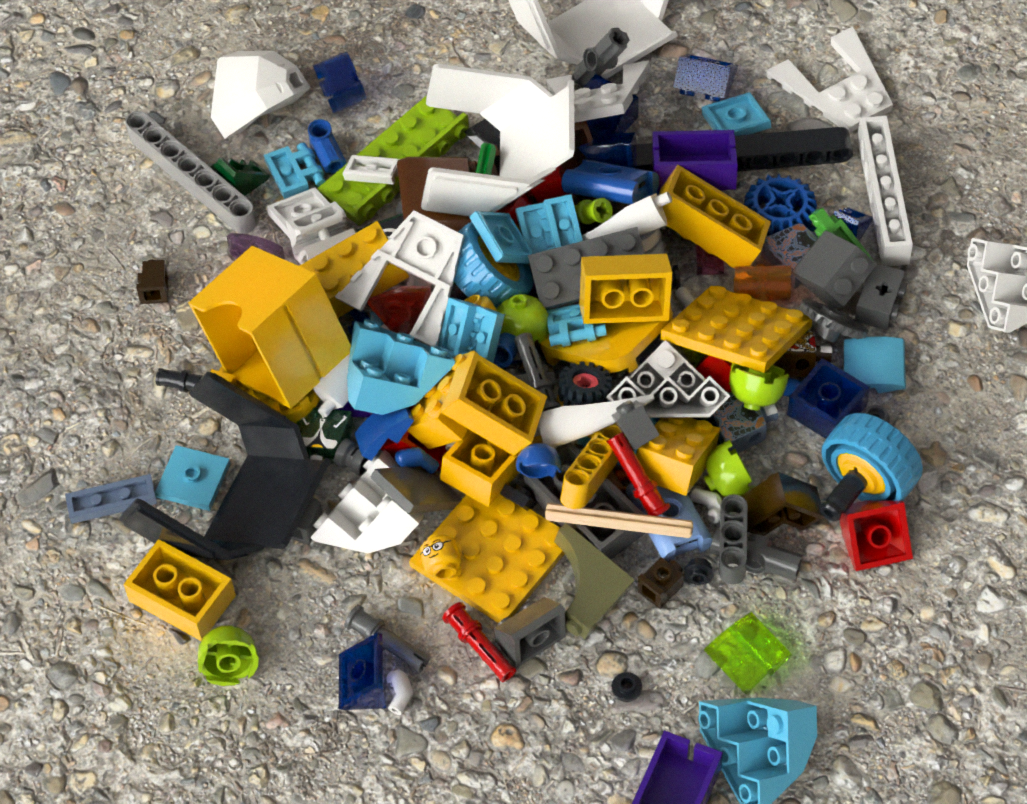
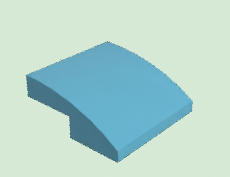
[515,194,583,254]
[438,298,505,363]
[844,337,906,394]

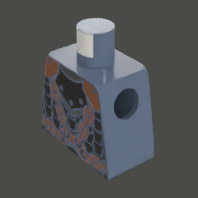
[761,223,818,289]
[710,395,778,453]

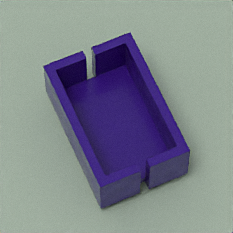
[652,130,737,191]
[632,730,723,804]

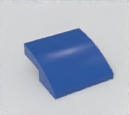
[354,407,414,461]

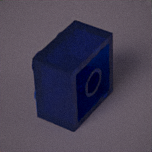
[787,358,870,439]

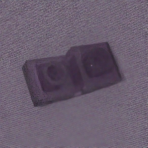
[227,233,285,260]

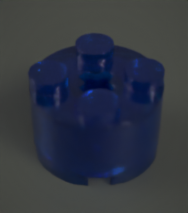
[312,52,367,114]

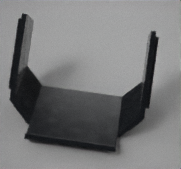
[119,372,331,560]

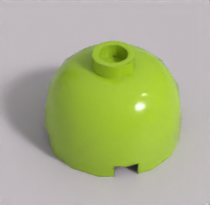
[497,294,550,343]
[729,363,789,411]
[704,440,756,497]
[197,625,259,686]

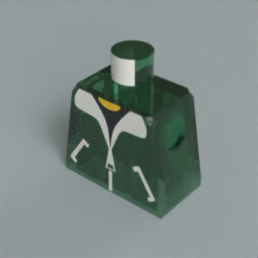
[297,408,354,464]

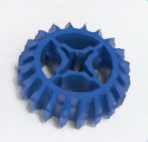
[743,174,817,236]

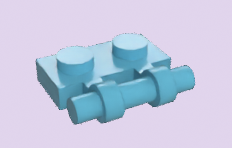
[264,143,325,199]
[547,304,607,347]

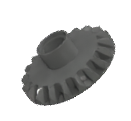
[799,299,869,343]

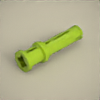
[574,198,612,224]

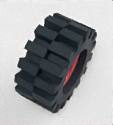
[558,362,612,406]

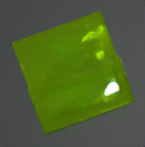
[703,612,792,694]

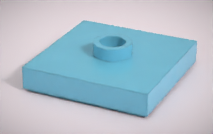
[701,92,771,136]
[469,211,533,264]
[155,445,231,511]

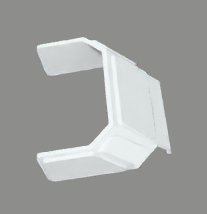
[508,0,678,80]
[421,64,575,216]

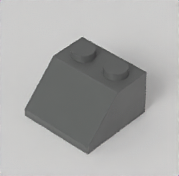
[791,230,877,308]
[494,597,566,668]

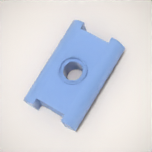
[625,483,713,562]

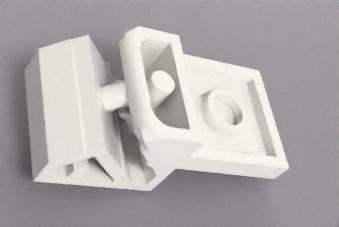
[266,187,355,264]

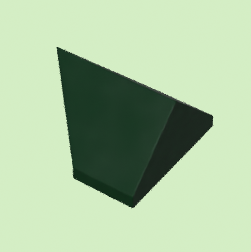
[210,157,270,196]

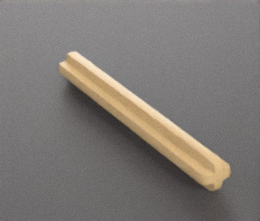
[545,503,693,538]

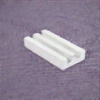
[342,155,400,185]

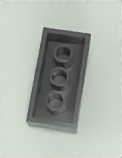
[528,227,645,310]
[524,442,645,560]

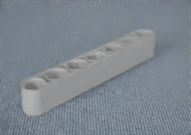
[125,111,256,234]

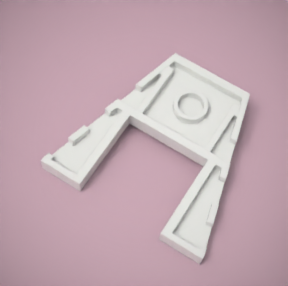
[767,27,893,133]
[546,60,651,123]
[335,210,465,346]

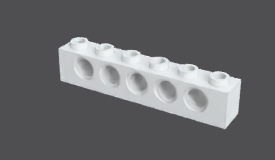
[857,116,913,266]

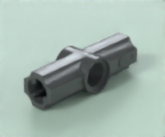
[572,28,630,88]
[710,528,803,581]

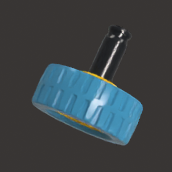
[450,222,533,309]
[820,413,923,522]

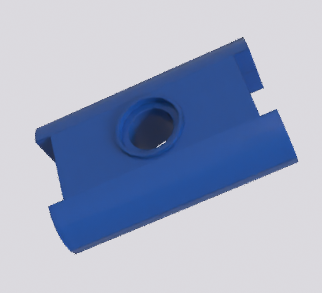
[562,159,659,205]

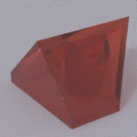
[367,286,431,340]

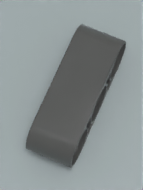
[719,494,748,585]

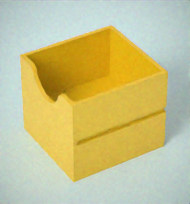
[188,246,351,409]

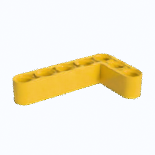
[556,395,621,509]

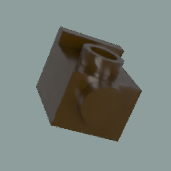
[136,259,169,304]
[637,557,684,609]

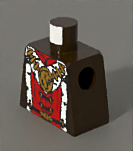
[773,330,832,377]

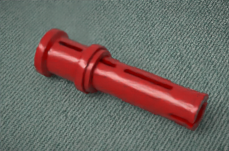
[606,432,671,516]
[442,602,516,683]

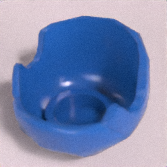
[516,443,562,478]

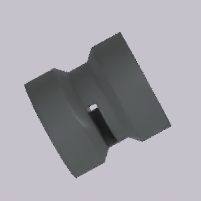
[334,438,368,476]

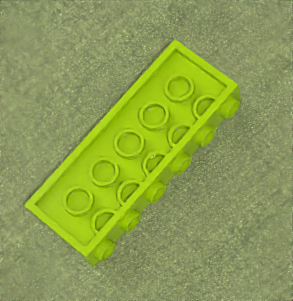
[317,95,469,226]

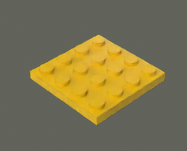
[660,286,812,373]
[409,494,565,623]

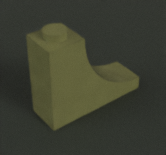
[554,523,635,640]

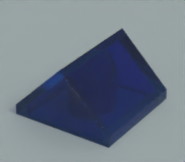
[338,632,386,710]

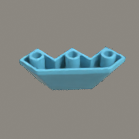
[347,319,455,415]
[698,698,817,804]

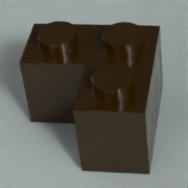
[741,472,824,536]

